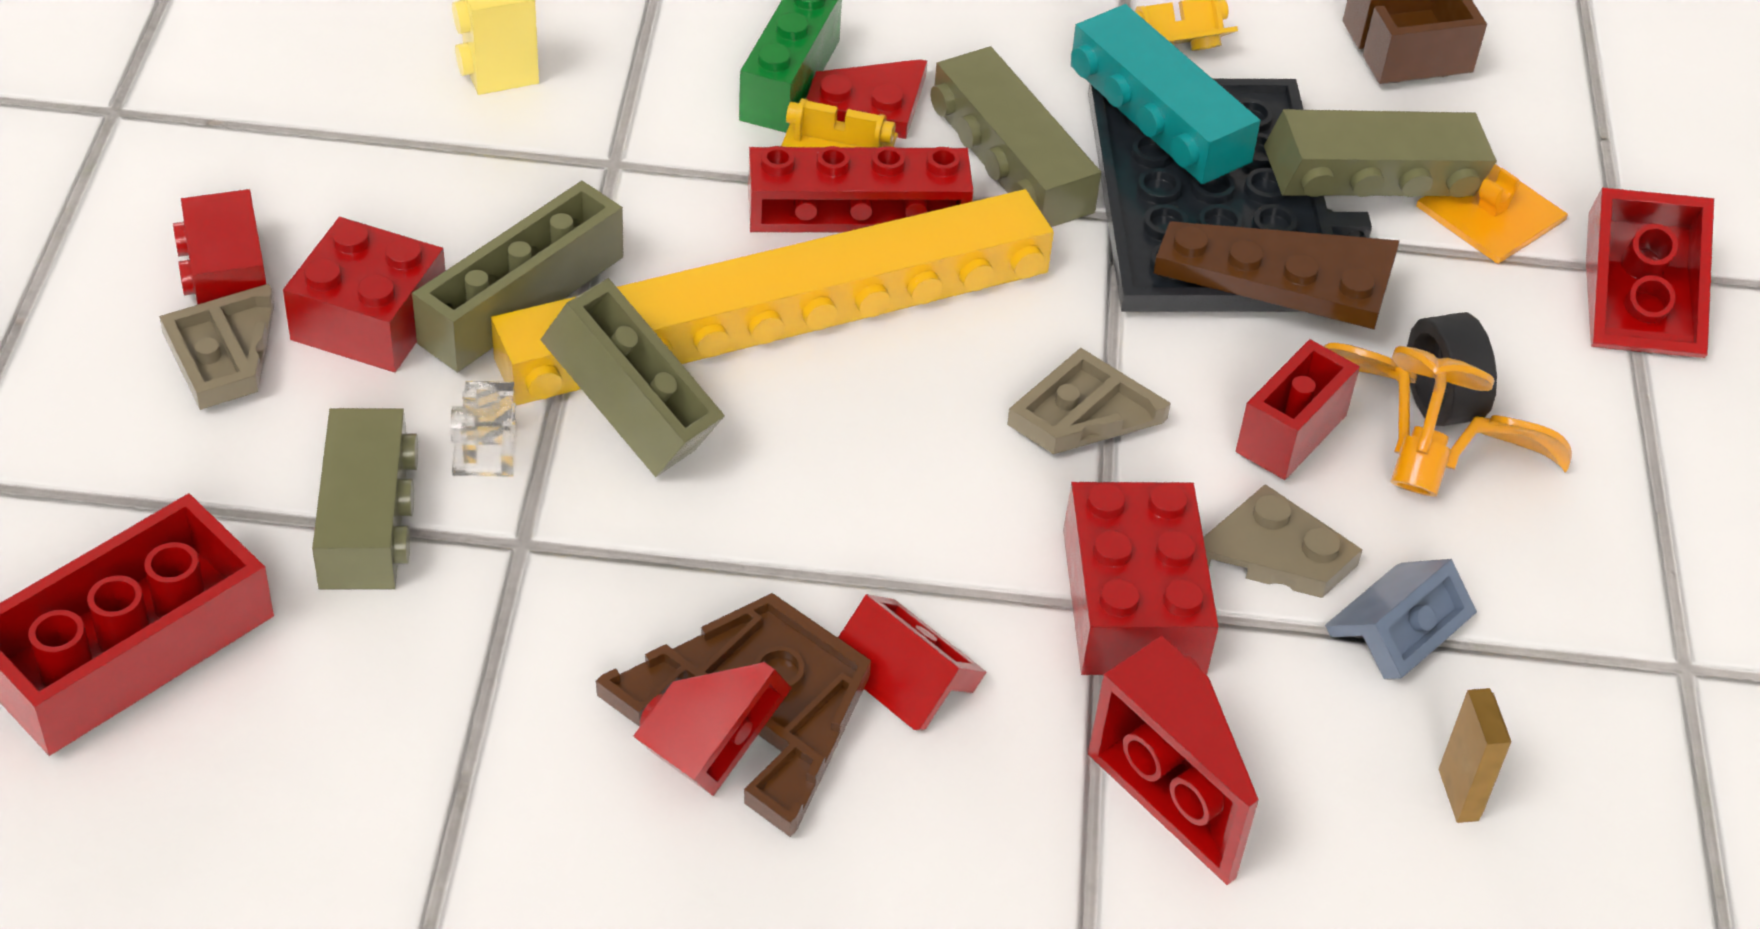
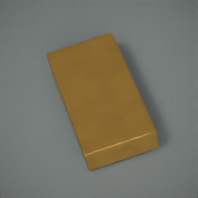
[1438,688,1512,823]

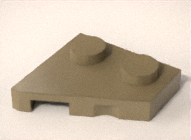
[159,284,274,410]
[1007,348,1171,454]
[1203,484,1363,598]

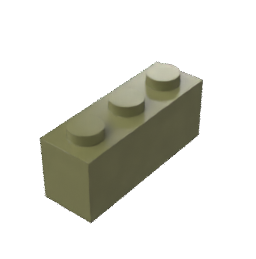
[540,278,725,477]
[312,408,418,590]

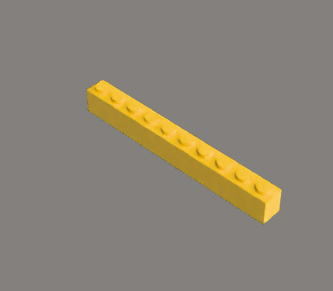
[491,189,1054,406]

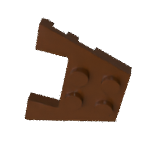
[595,593,871,837]

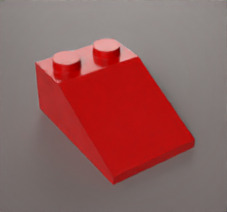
[1586,187,1715,358]
[1088,635,1259,885]

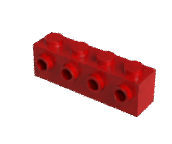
[748,146,973,233]

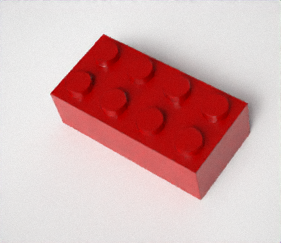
[0,493,274,756]

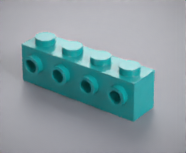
[1070,4,1261,184]

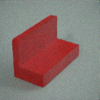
[838,594,987,731]

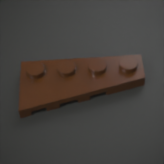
[1153,221,1400,330]

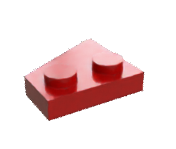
[806,59,928,139]

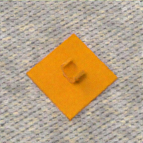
[1416,164,1568,264]

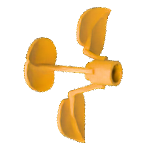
[1324,343,1572,497]

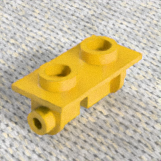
[1135,0,1238,51]
[781,98,898,147]

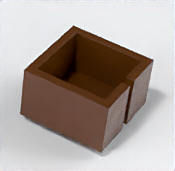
[1342,0,1487,84]

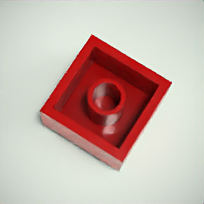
[283,216,446,373]

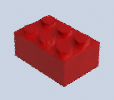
[1063,482,1219,675]

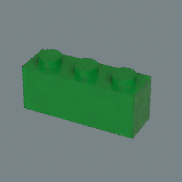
[739,0,842,133]

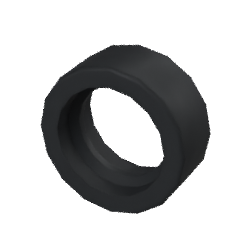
[1407,312,1497,426]

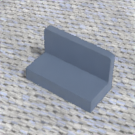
[1325,559,1477,679]

